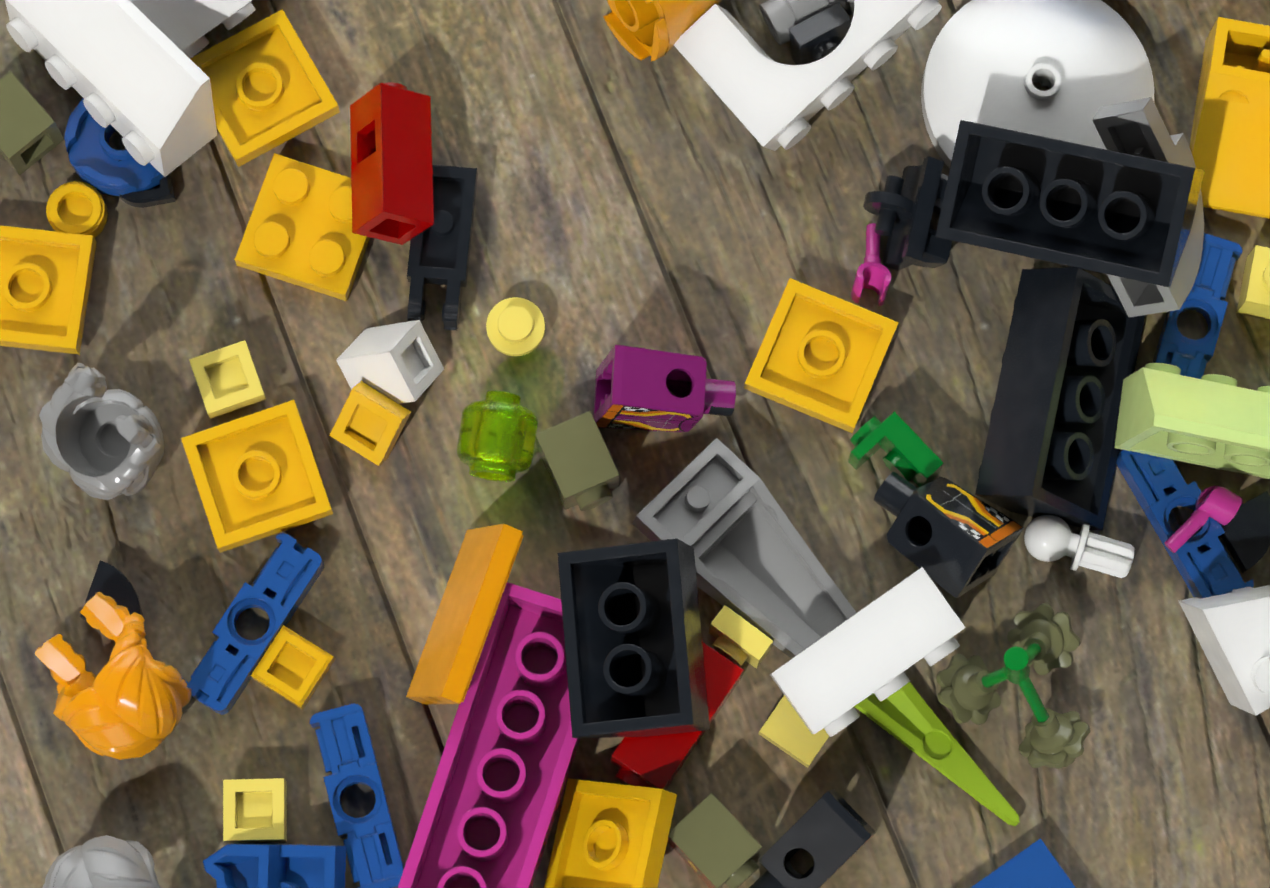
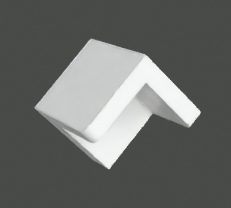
[336,320,444,404]

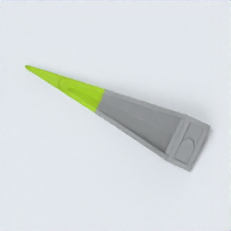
[633,438,1020,826]

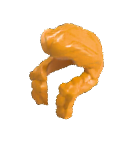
[35,592,192,760]

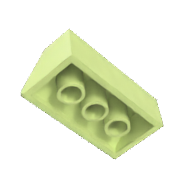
[1114,363,1270,479]

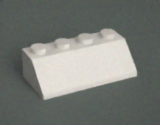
[5,0,217,177]

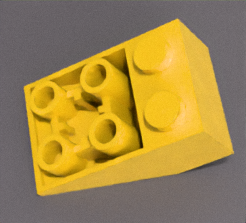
[1189,17,1270,219]

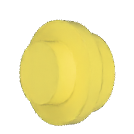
[486,297,545,356]

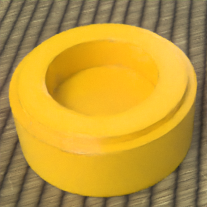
[46,181,108,238]

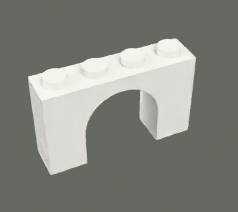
[674,0,942,151]

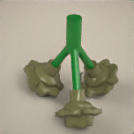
[936,603,1090,769]

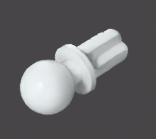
[1024,514,1135,578]

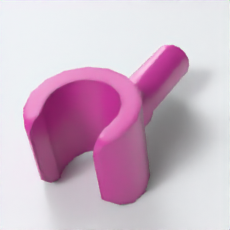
[851,223,892,306]
[1164,486,1242,553]

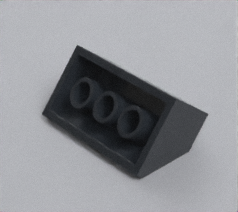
[935,120,1204,287]
[975,267,1146,531]

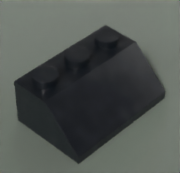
[557,538,710,738]

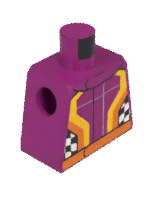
[593,345,736,432]

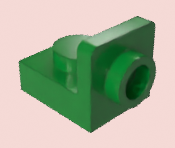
[848,411,944,487]

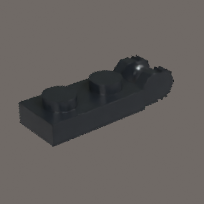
[407,164,478,331]

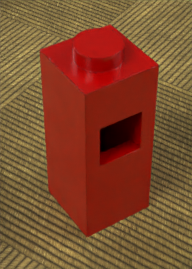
[350,82,434,245]
[611,642,744,790]

